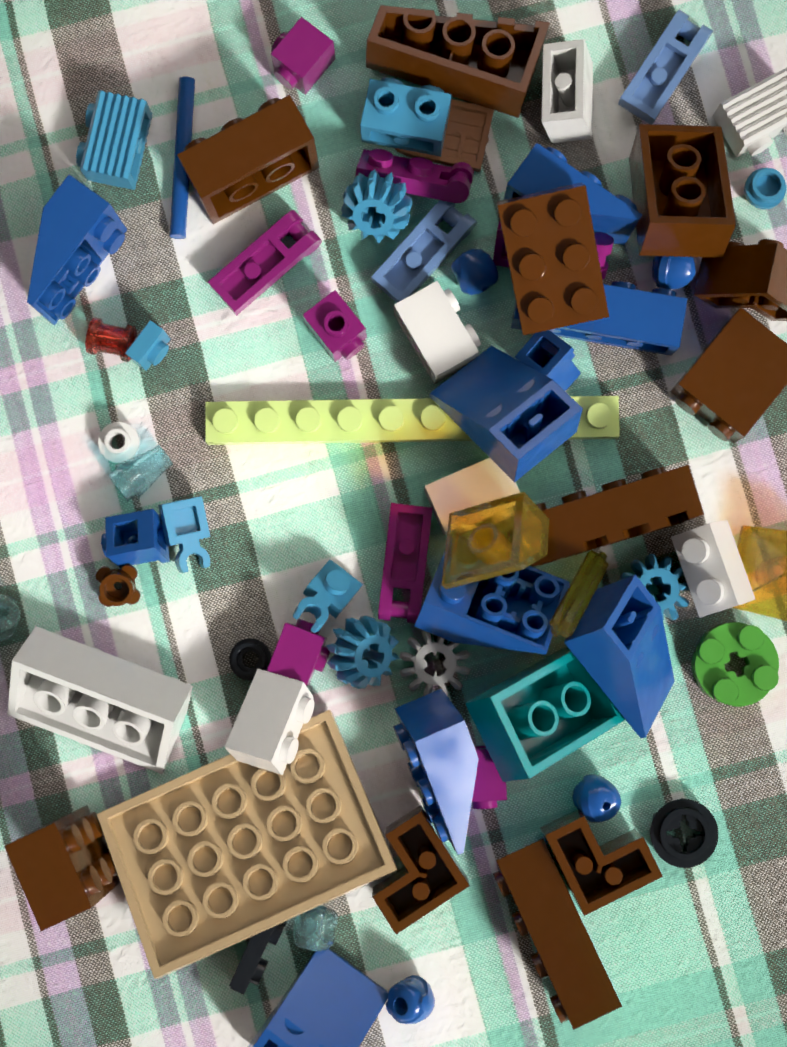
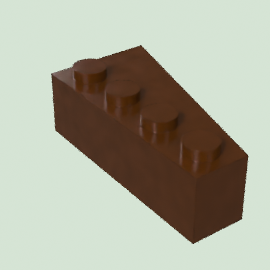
[366,5,550,118]
[514,465,704,567]
[493,839,622,1030]

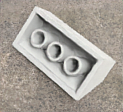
[7,626,193,774]

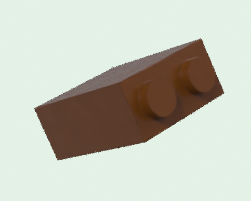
[670,308,787,443]

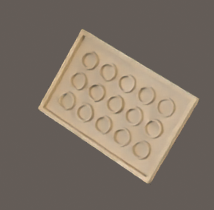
[97,710,398,979]

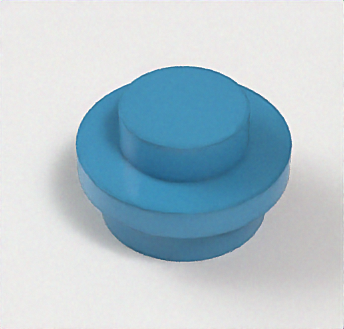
[744,168,786,209]

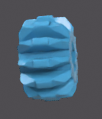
[341,169,412,244]
[620,554,689,620]
[326,616,400,689]

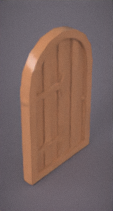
[394,99,494,172]

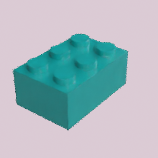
[465,647,625,782]

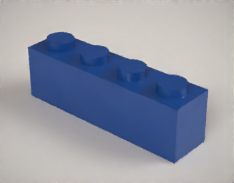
[511,281,688,356]

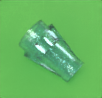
[108,445,173,502]

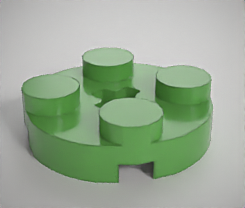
[691,622,779,707]

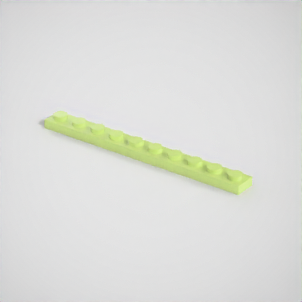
[205,396,620,445]

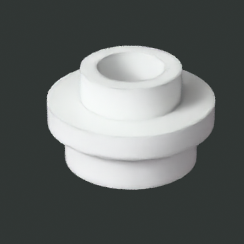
[98,422,141,463]

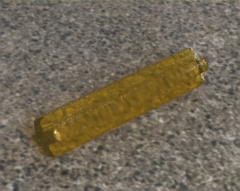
[549,550,609,638]

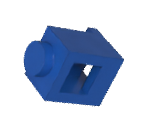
[515,330,581,391]
[101,509,170,568]

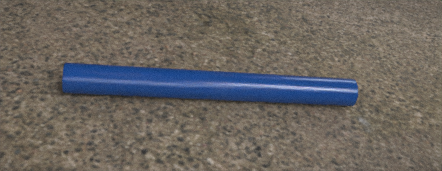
[169,76,195,239]

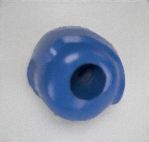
[451,249,498,295]
[652,256,696,290]
[572,774,621,823]
[386,975,435,1024]

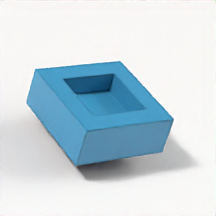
[125,320,171,371]

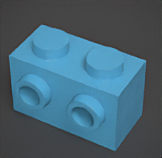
[360,78,452,157]

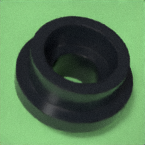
[229,638,272,681]

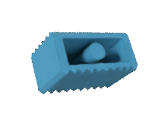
[76,90,152,190]

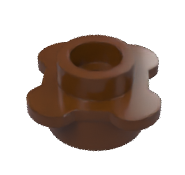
[96,564,141,607]

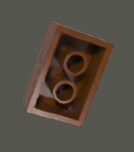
[177,95,319,225]
[629,124,736,258]
[496,182,609,335]
[4,805,120,931]

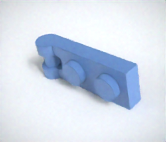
[618,10,713,124]
[371,200,477,303]

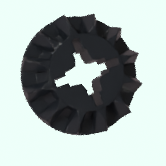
[648,798,718,868]

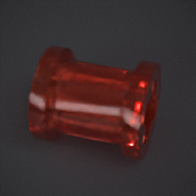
[85,317,137,362]

